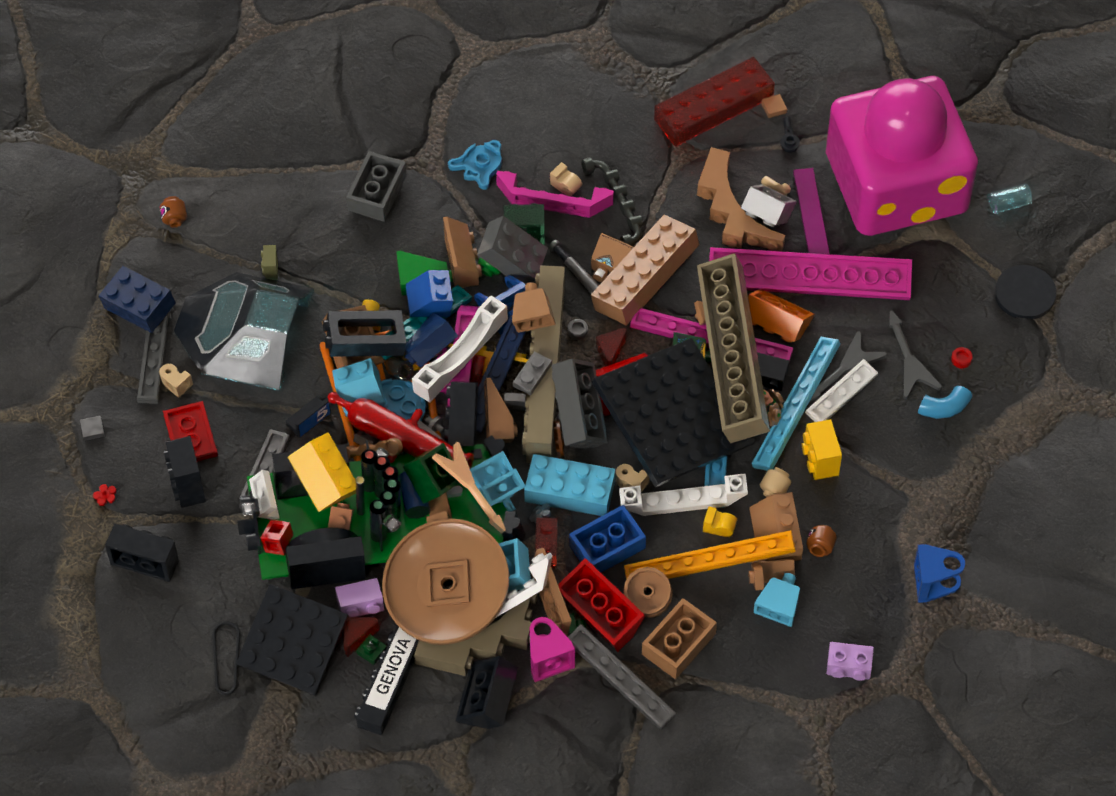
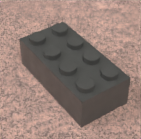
[551,358,608,449]

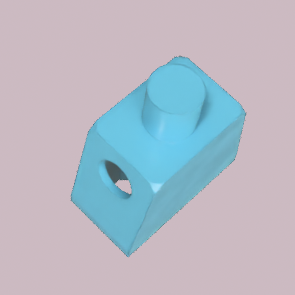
[754,573,800,627]

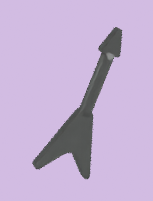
[889,311,942,399]
[810,331,887,402]

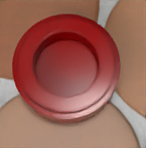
[951,347,973,368]

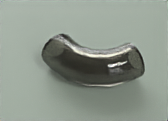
[384,352,414,381]

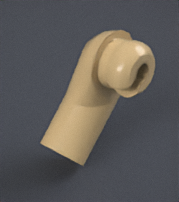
[761,176,791,196]

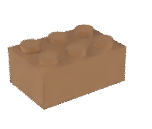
[642,598,717,679]

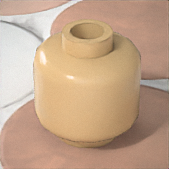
[760,467,791,497]

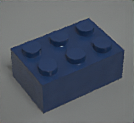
[99,266,176,333]

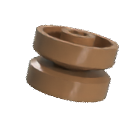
[624,567,673,618]

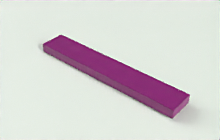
[793,168,830,254]

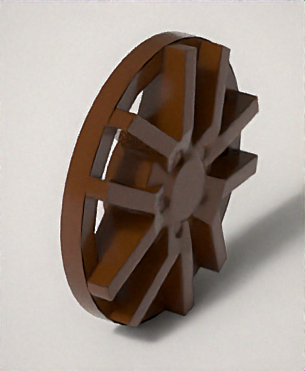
[553,419,565,458]

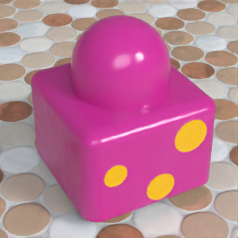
[826,76,978,236]

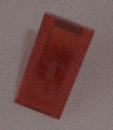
[596,328,627,367]
[344,617,380,657]

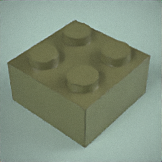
[261,245,278,280]

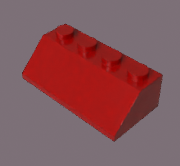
[558,558,645,652]

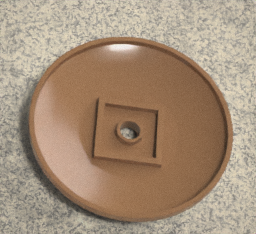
[382,519,509,645]

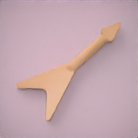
[432,442,506,533]

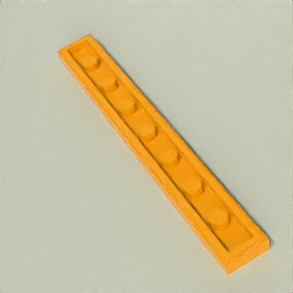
[624,530,796,580]

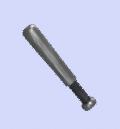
[549,240,599,294]

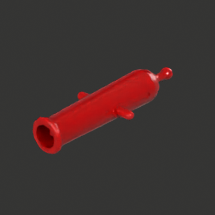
[327,392,474,469]

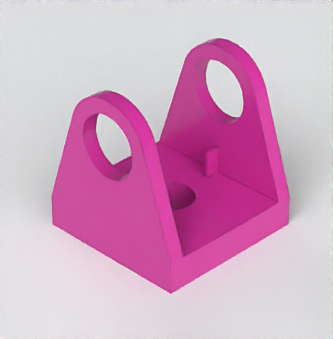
[530,617,575,682]

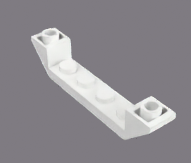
[619,474,748,516]
[495,553,552,618]

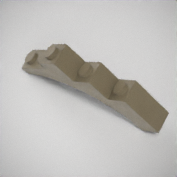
[414,593,538,676]

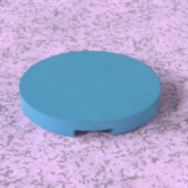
[381,378,426,421]

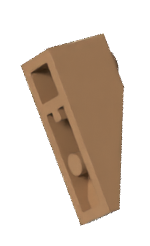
[484,378,517,443]

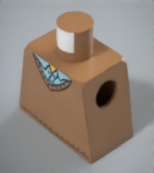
[591,233,634,283]

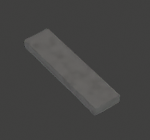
[240,429,290,502]

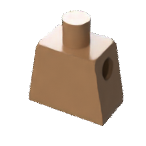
[512,283,556,333]

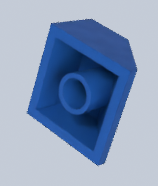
[406,270,453,317]

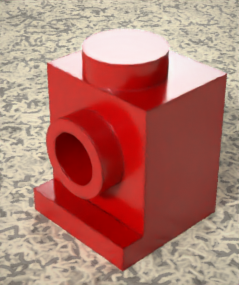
[260,520,294,555]

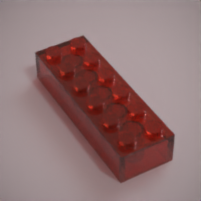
[654,56,775,147]

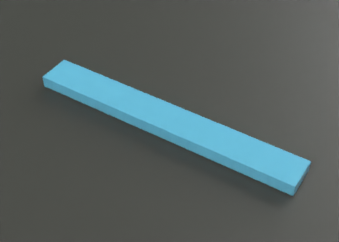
[752,337,840,471]

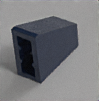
[405,313,458,368]

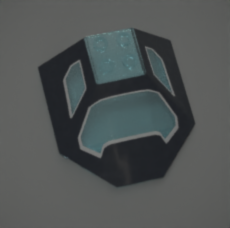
[174,272,314,391]

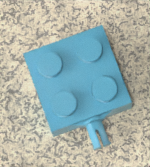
[470,451,526,511]

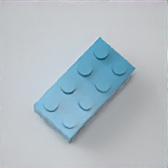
[524,454,616,516]

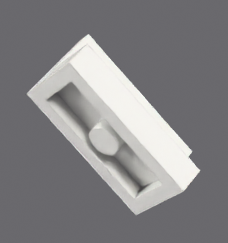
[249,470,280,520]

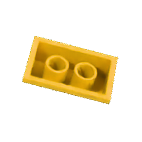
[288,432,356,512]

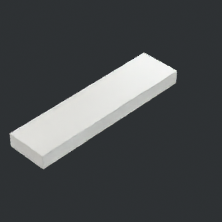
[805,359,878,422]

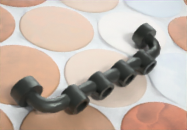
[581,157,643,246]

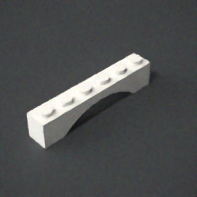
[412,296,508,403]

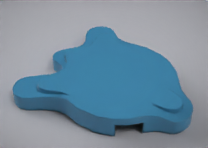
[448,140,502,190]

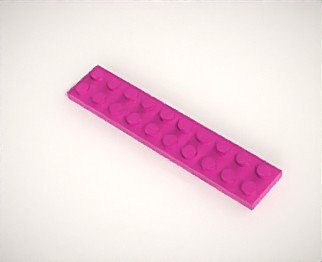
[709,247,912,300]

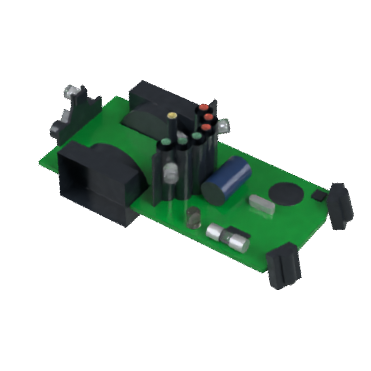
[237,435,526,590]

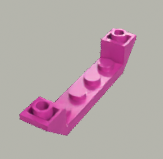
[496,171,614,218]
[447,305,480,407]

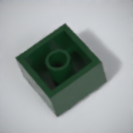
[403,443,460,504]

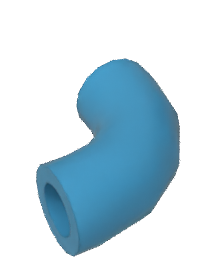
[918,386,973,419]

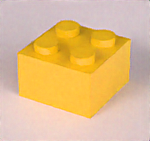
[802,419,842,480]

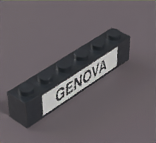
[354,623,419,736]

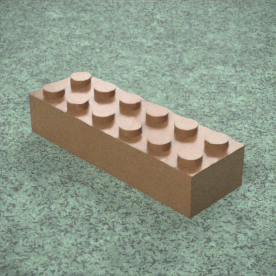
[591,215,699,326]

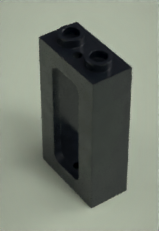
[323,310,406,357]

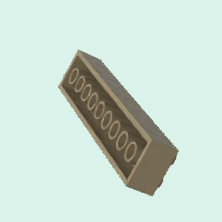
[697,253,770,443]
[522,265,565,463]

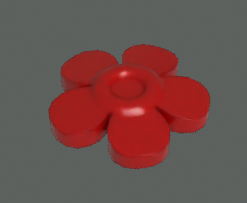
[93,484,117,506]

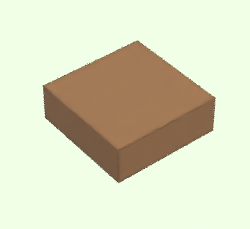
[762,94,787,118]

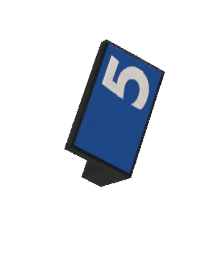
[286,396,331,438]

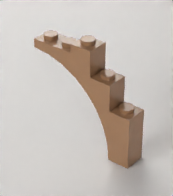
[697,147,785,252]

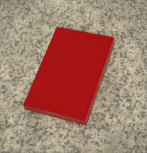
[163,401,218,461]

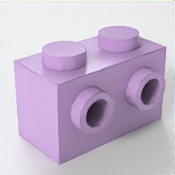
[335,578,384,619]
[826,642,873,680]

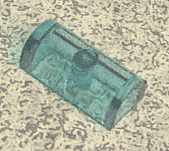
[987,183,1032,214]

